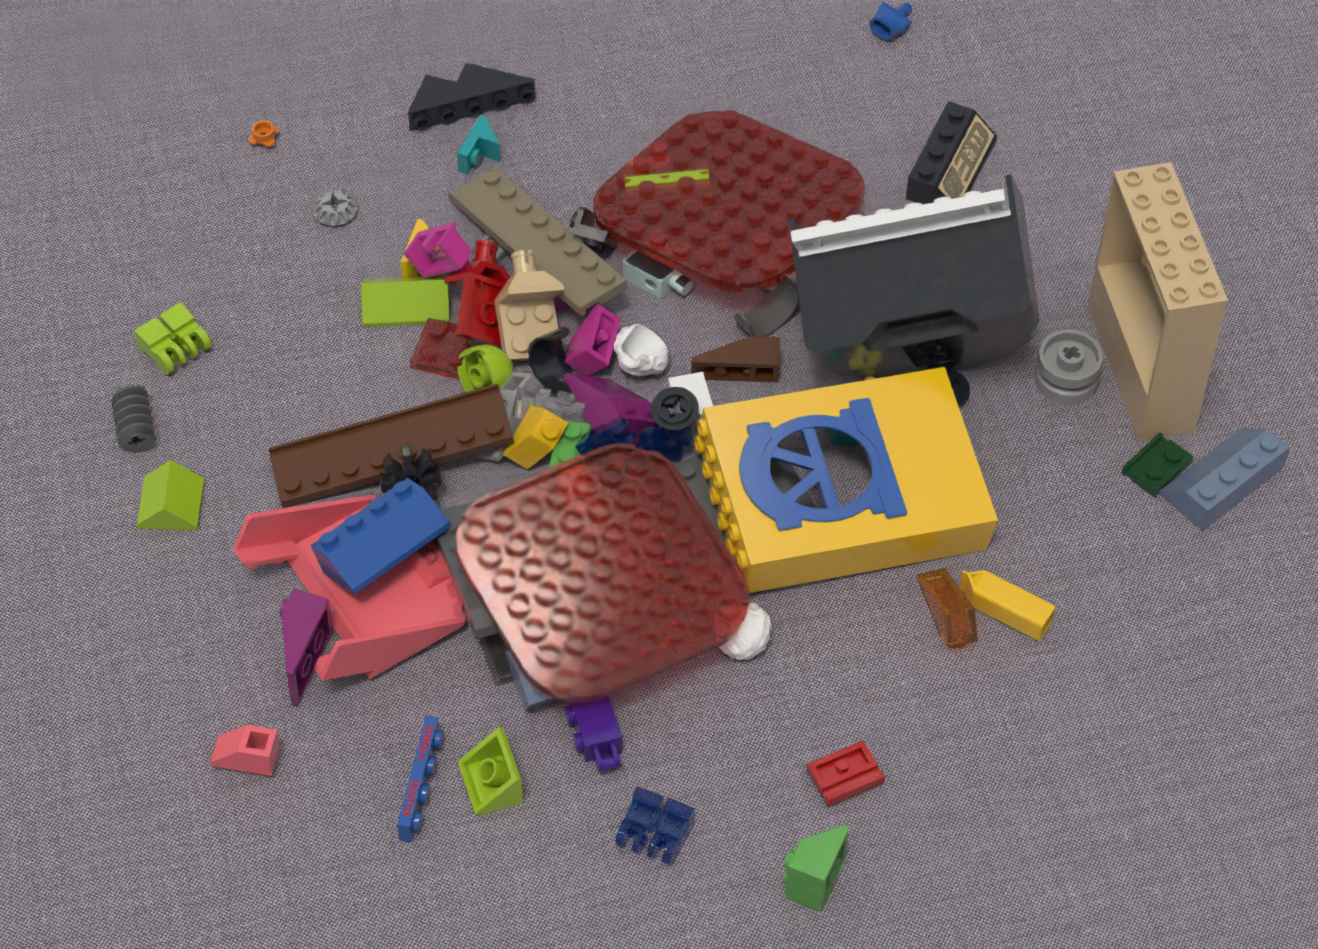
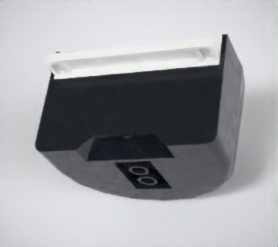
[789,174,1039,378]

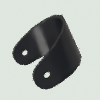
[528,327,575,399]

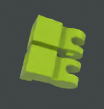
[134,302,212,375]

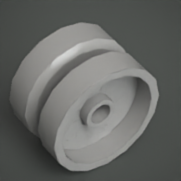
[1035,329,1103,405]

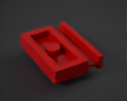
[806,740,885,806]

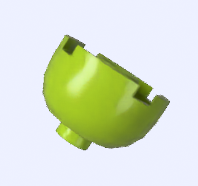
[457,344,513,392]

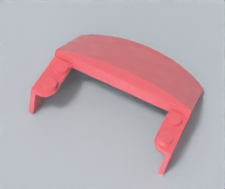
[232,495,466,681]

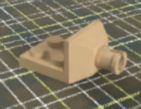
[494,250,564,362]

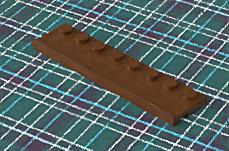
[268,384,514,508]

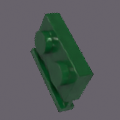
[1121,432,1194,498]

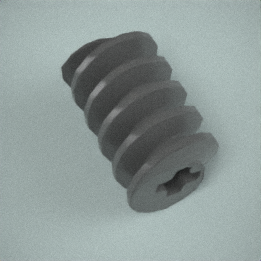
[111,385,156,453]

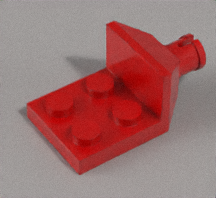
[444,240,511,349]

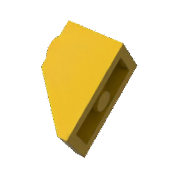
[502,403,568,469]

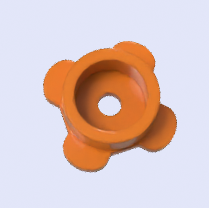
[248,120,279,147]

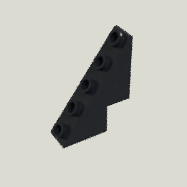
[408,63,536,131]

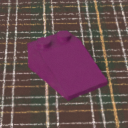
[563,372,660,447]
[279,589,333,707]

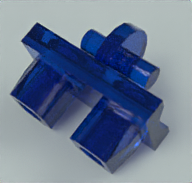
[639,414,692,469]

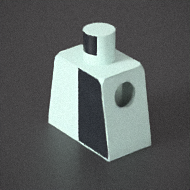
[623,230,694,298]

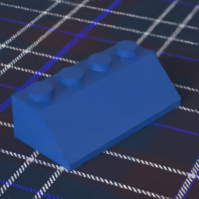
[310,478,452,595]

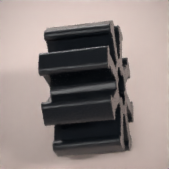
[379,445,442,501]

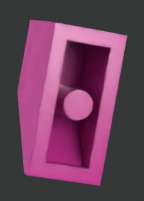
[565,304,621,376]

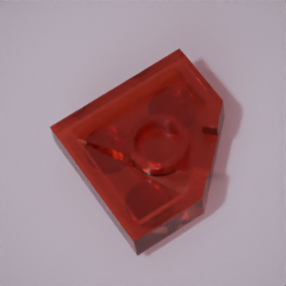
[410,318,471,380]

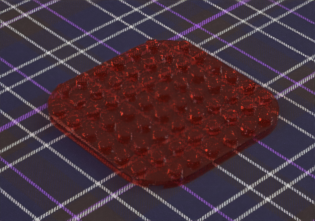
[593,110,865,292]
[455,443,749,702]

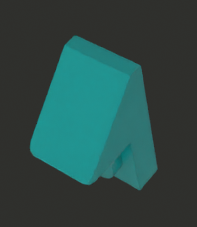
[457,115,500,175]

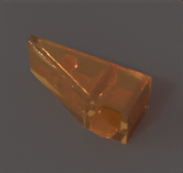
[916,568,978,648]

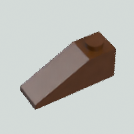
[691,336,780,383]

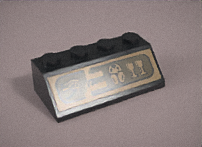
[906,101,997,205]

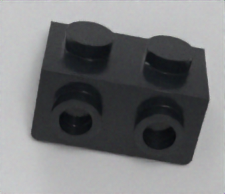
[570,206,618,252]

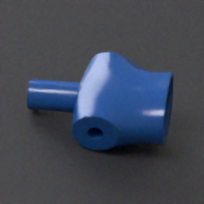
[870,2,912,40]

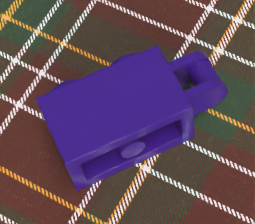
[564,685,622,772]

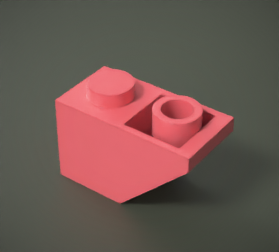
[210,725,280,776]

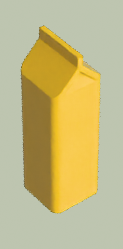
[959,570,1057,642]

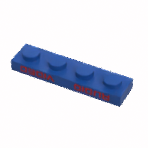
[397,715,444,843]

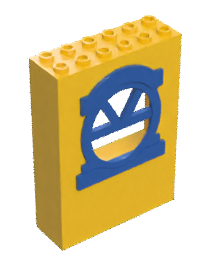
[694,367,998,594]

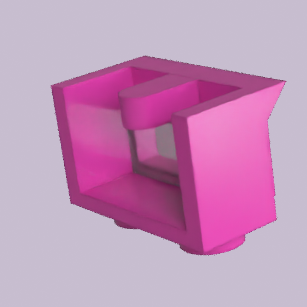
[403,222,473,278]

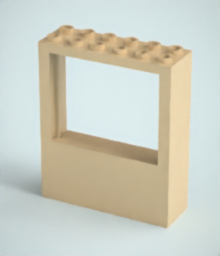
[1088,162,1228,442]

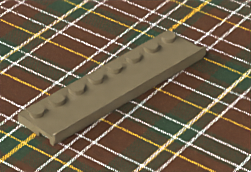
[447,167,628,316]

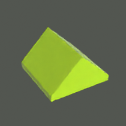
[137,460,205,531]
[457,727,523,816]

